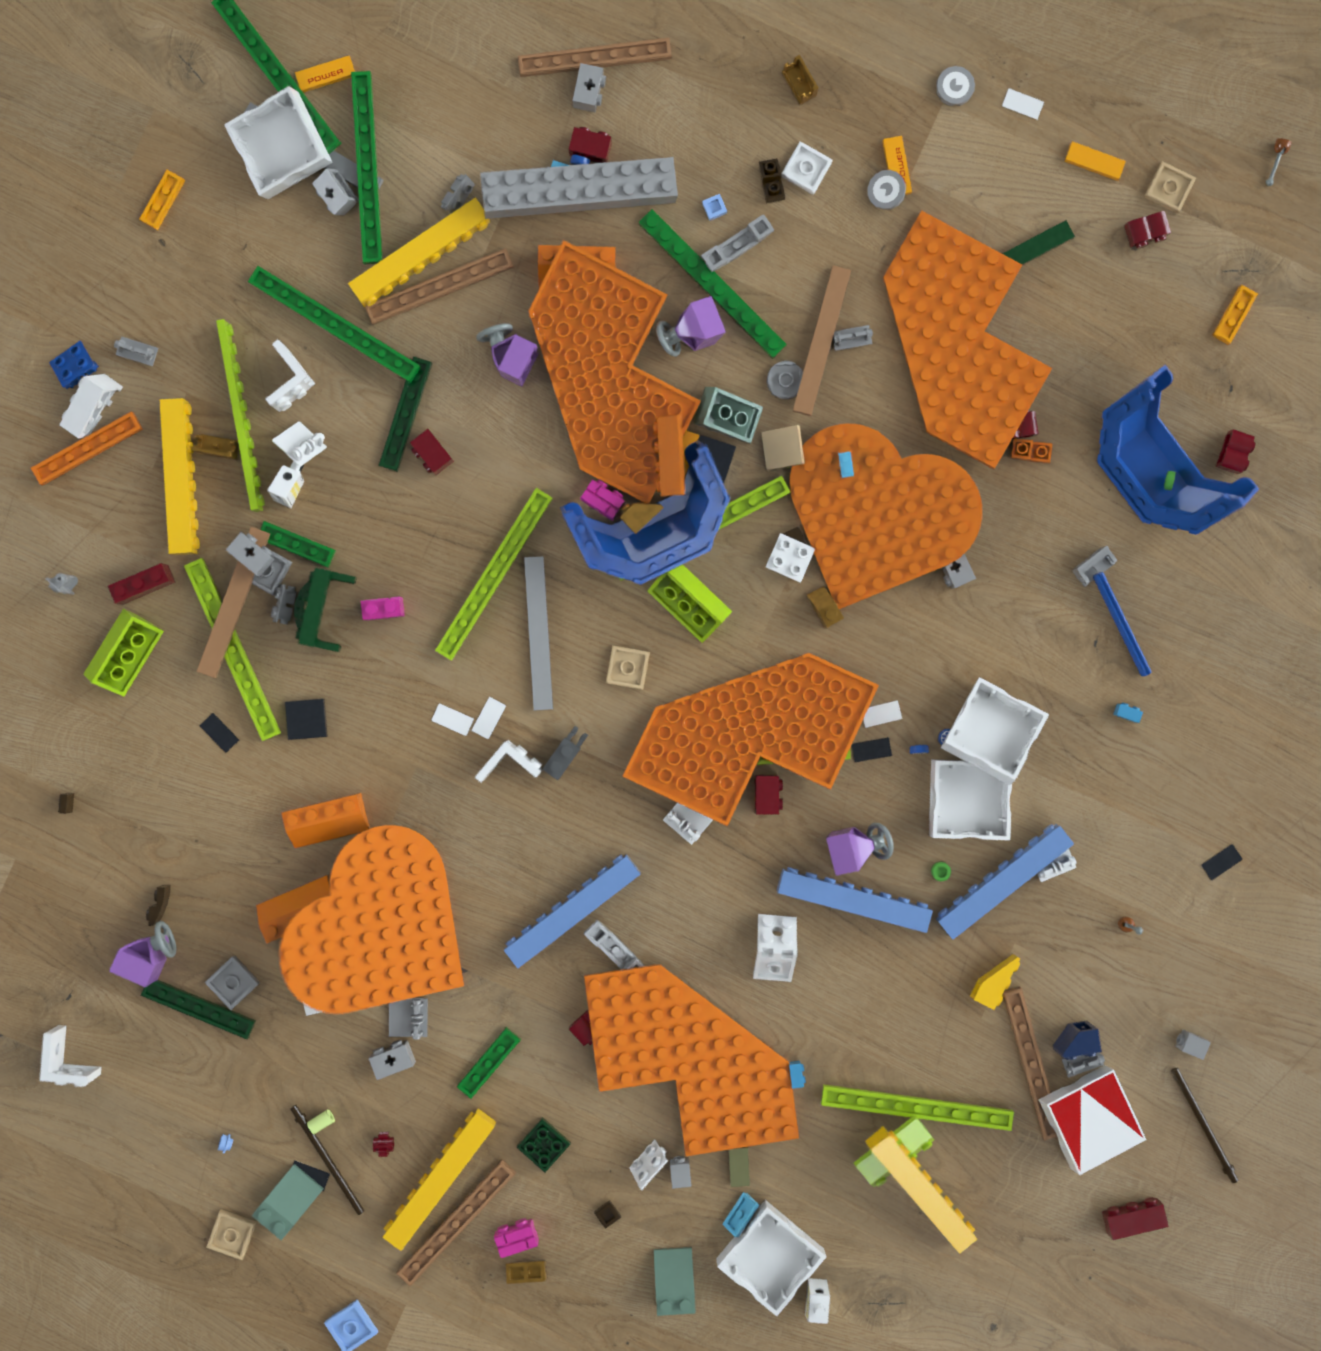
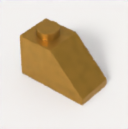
[619,503,664,534]
[807,586,844,628]

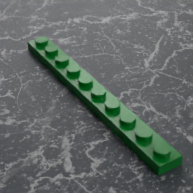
[211,0,342,154]
[351,71,383,265]
[639,209,787,359]
[248,266,421,383]

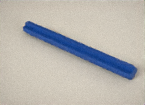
[1093,572,1151,677]

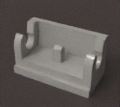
[1071,546,1117,587]

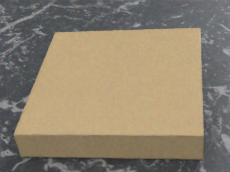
[1144,161,1196,214]
[761,425,805,471]
[606,645,650,690]
[206,1209,257,1260]

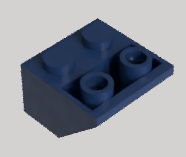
[1053,1021,1102,1060]

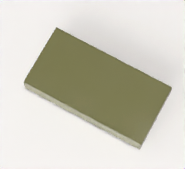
[729,1147,750,1187]

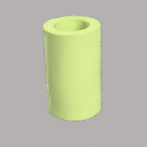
[307,1109,335,1134]

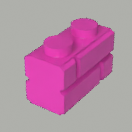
[580,479,625,521]
[361,597,405,621]
[494,1218,539,1258]

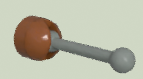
[1266,138,1292,186]
[1118,916,1143,935]

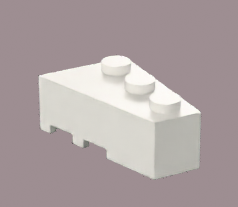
[60,374,123,438]

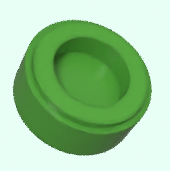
[1164,471,1176,491]
[931,862,951,881]

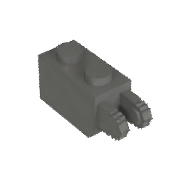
[542,726,588,780]

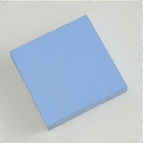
[324,1300,378,1351]

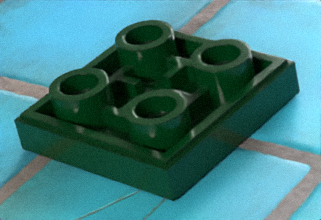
[516,1117,571,1173]

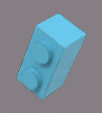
[838,451,854,478]

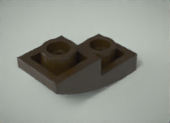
[759,158,785,203]
[146,885,171,926]

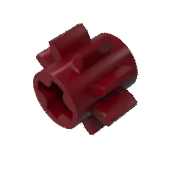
[373,1132,395,1157]

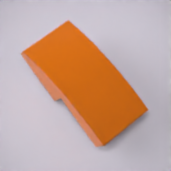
[1011,439,1053,464]

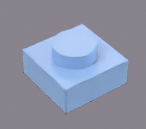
[702,194,727,221]

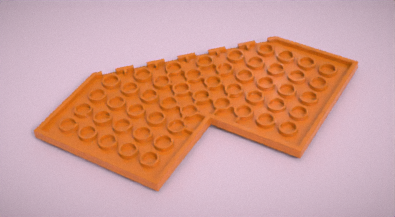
[883,211,1052,470]
[528,240,701,503]
[623,653,879,826]
[584,964,799,1156]

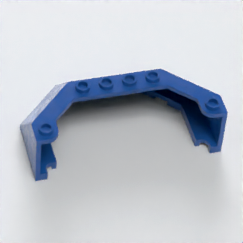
[1097,365,1259,535]
[560,440,730,585]

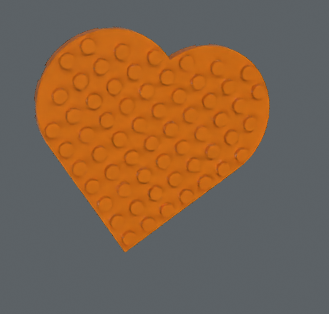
[790,423,983,609]
[279,825,464,1014]

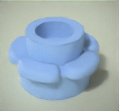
[217,1134,233,1153]

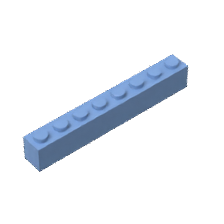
[936,824,1074,939]
[504,854,641,968]
[776,867,933,933]

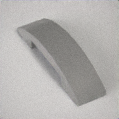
[701,214,774,272]
[583,920,645,969]

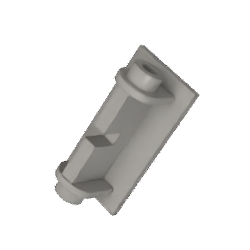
[440,174,475,213]
[833,325,873,351]
[114,337,158,366]
[45,573,78,595]
[271,584,297,625]
[1062,1053,1105,1078]

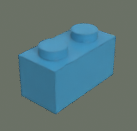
[1113,702,1143,723]
[789,1060,806,1089]

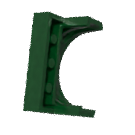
[294,567,357,652]

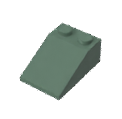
[693,387,763,443]
[252,1164,324,1240]
[654,1247,696,1316]

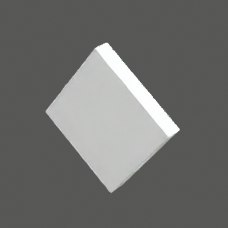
[781,141,833,195]

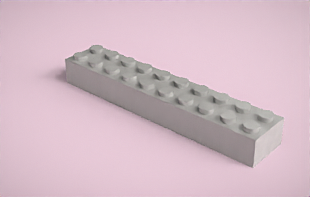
[480,157,678,219]

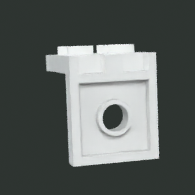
[266,340,315,412]
[475,740,543,782]
[753,914,797,982]
[40,1025,101,1087]

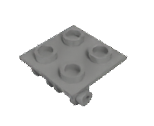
[389,998,428,1040]

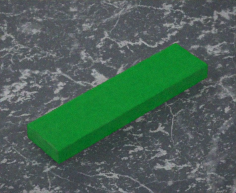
[260,521,336,568]
[457,1027,521,1099]

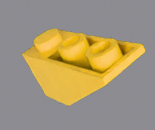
[970,954,1020,1010]

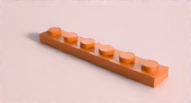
[31,411,143,486]

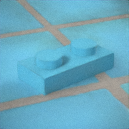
[723,1192,759,1237]

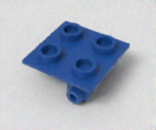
[49,340,99,389]

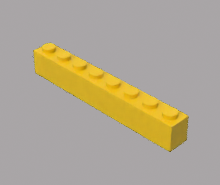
[348,197,490,307]
[160,398,200,555]
[382,1108,496,1251]
[865,1126,977,1254]

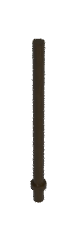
[1171,1068,1239,1183]
[290,1104,365,1215]

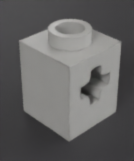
[1176,1029,1211,1060]
[670,1156,692,1189]

